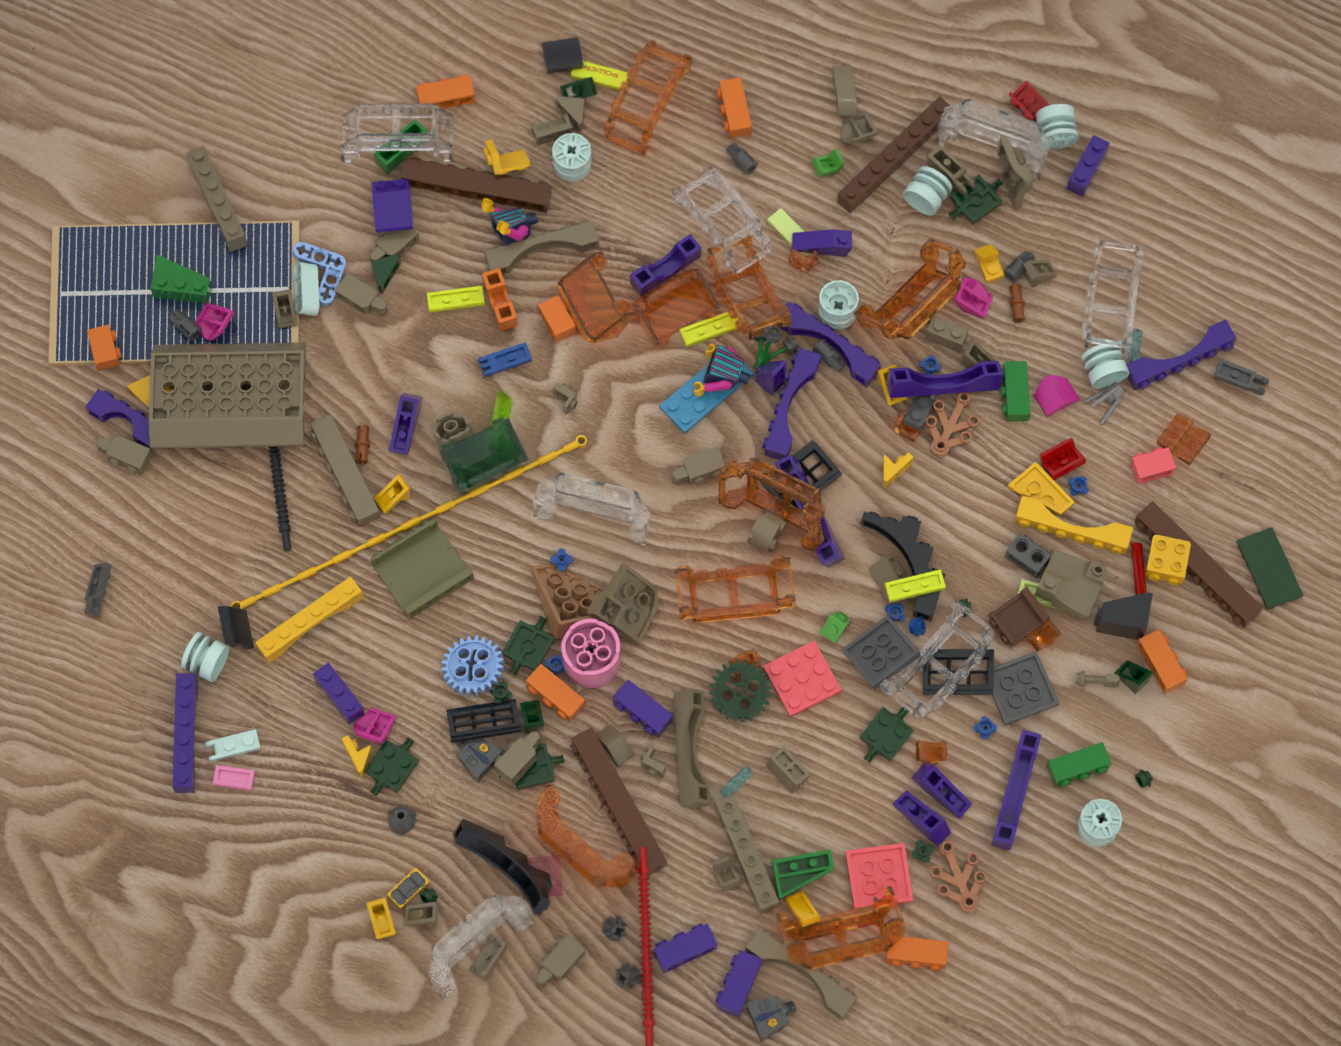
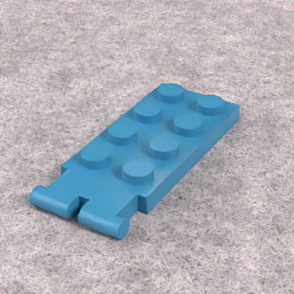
[659,363,755,434]

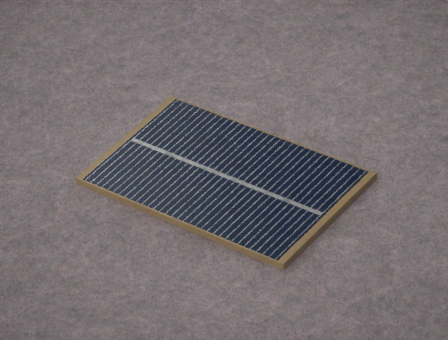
[48,221,300,366]

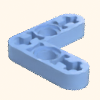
[293,242,346,306]

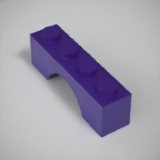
[630,234,702,297]
[85,389,152,450]

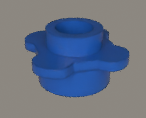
[919,355,941,375]
[1068,476,1089,496]
[550,549,573,571]
[885,603,905,622]
[909,616,926,637]
[544,655,565,676]
[974,716,997,739]

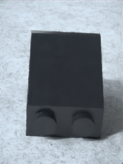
[1094,593,1153,640]

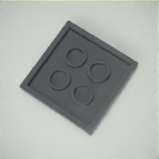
[842,615,921,691]
[983,651,1059,726]

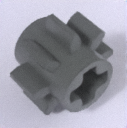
[602,915,627,941]
[616,963,640,989]

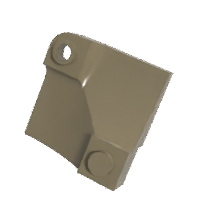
[997,135,1035,209]
[1035,549,1107,621]
[587,564,659,643]

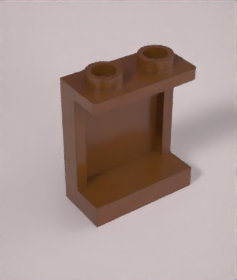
[988,587,1050,647]

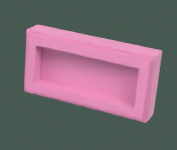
[212,765,255,791]

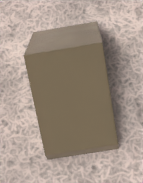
[556,96,585,132]
[272,289,298,328]
[961,339,995,368]
[596,724,634,767]

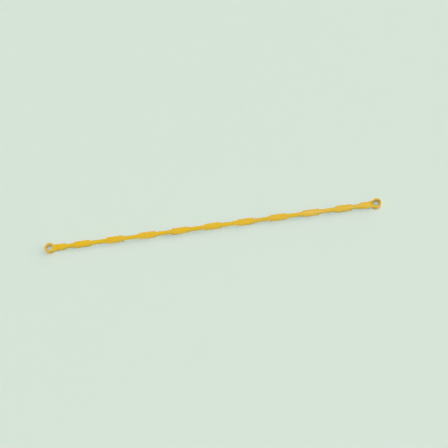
[231,435,587,609]

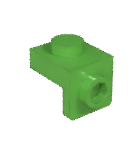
[811,149,845,177]
[819,611,851,643]

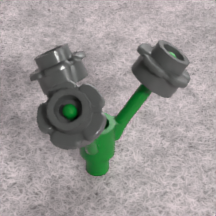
[752,326,799,369]

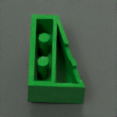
[150,254,212,304]
[771,849,834,900]

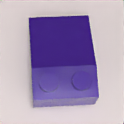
[372,179,413,233]

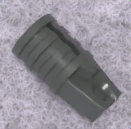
[726,143,758,175]
[1003,251,1035,283]
[169,309,202,342]
[813,339,846,371]

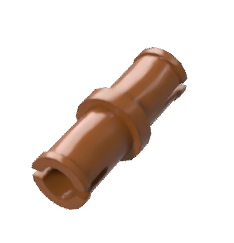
[1009,284,1025,323]
[355,425,370,465]

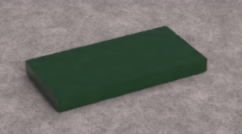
[1236,527,1303,610]

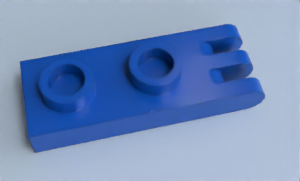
[478,342,532,377]

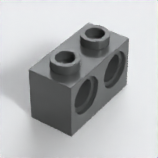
[1005,533,1051,578]

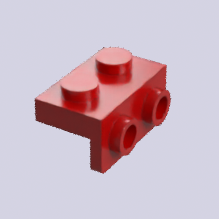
[1008,80,1050,123]
[1040,438,1086,480]

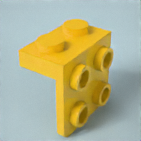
[483,139,531,175]
[1145,535,1191,586]

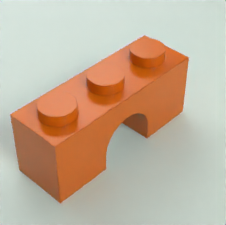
[482,268,518,331]

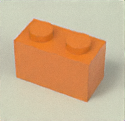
[538,295,577,343]
[87,325,122,371]

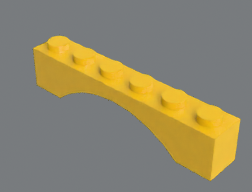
[1015,495,1133,555]
[255,576,363,664]

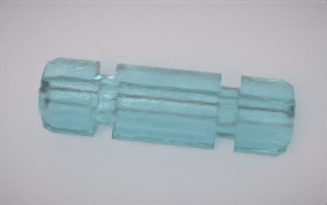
[1128,329,1143,363]
[720,766,753,798]

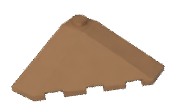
[531,564,605,639]

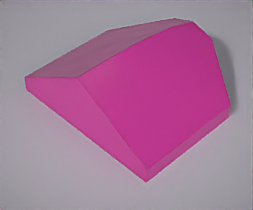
[954,278,993,318]
[195,302,235,341]
[1034,375,1080,417]
[353,708,396,744]

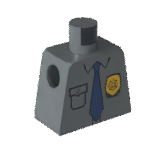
[454,738,503,783]
[746,996,797,1042]

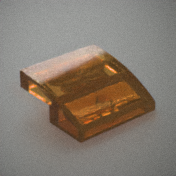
[1156,413,1211,465]

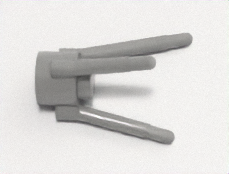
[1084,383,1124,425]

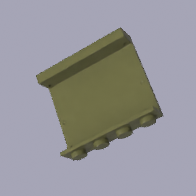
[371,518,474,619]

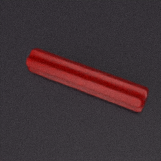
[1131,542,1147,595]

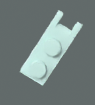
[205,729,261,762]

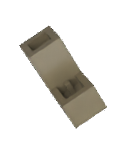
[832,65,857,115]

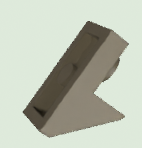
[1023,260,1058,288]
[404,902,439,928]

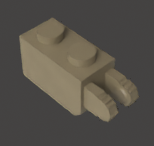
[927,145,976,195]
[370,228,419,261]
[335,273,387,315]
[913,313,969,353]
[96,436,152,475]
[672,446,726,485]
[494,731,541,786]
[536,934,586,987]

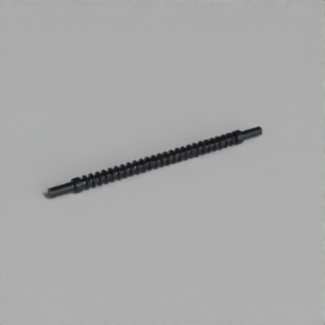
[268,447,291,551]

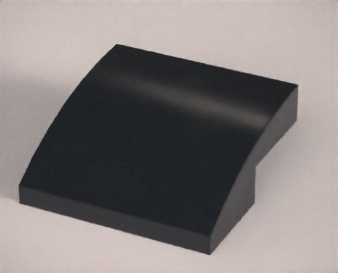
[542,37,584,74]
[218,606,254,650]

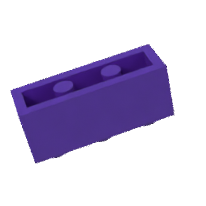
[1066,135,1110,197]
[313,662,365,724]
[613,680,673,737]
[653,923,718,974]
[715,950,762,1018]

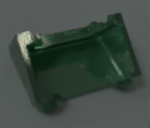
[439,417,529,494]

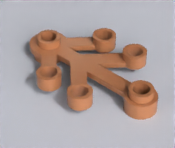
[925,392,979,456]
[930,840,986,913]

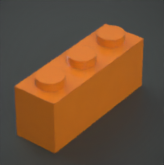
[416,75,476,113]
[716,77,752,138]
[1137,629,1188,694]
[526,664,586,722]
[885,935,948,971]

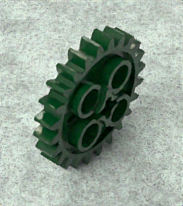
[709,659,772,722]

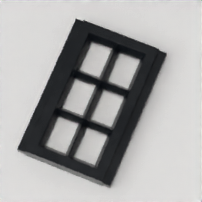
[760,440,842,516]
[923,649,995,695]
[446,699,521,743]

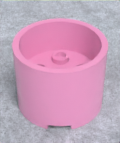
[561,619,620,688]

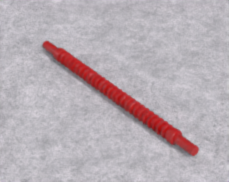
[637,847,655,1046]

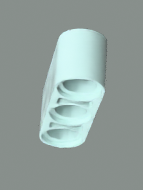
[293,262,319,316]

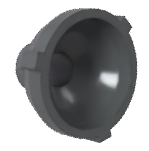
[388,806,417,835]

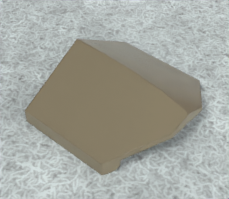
[840,112,879,143]

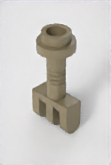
[1076,671,1120,687]

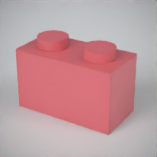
[1130,447,1176,484]

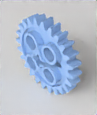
[441,635,505,697]

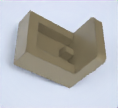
[553,382,578,414]
[640,746,666,778]
[712,856,741,892]

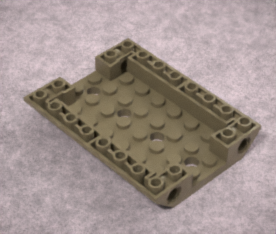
[149,342,306,449]

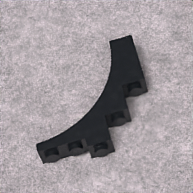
[861,512,946,622]
[453,819,552,916]

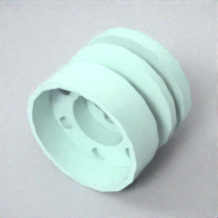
[1036,104,1079,149]
[552,133,591,182]
[903,166,952,216]
[818,280,859,330]
[1081,342,1129,389]
[181,632,230,682]
[1077,799,1122,847]

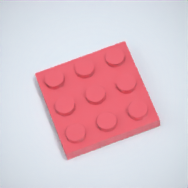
[763,640,842,717]
[845,843,913,910]

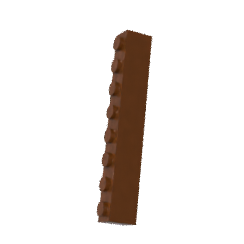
[837,96,953,214]
[401,157,552,213]
[1134,501,1263,628]
[570,727,667,876]

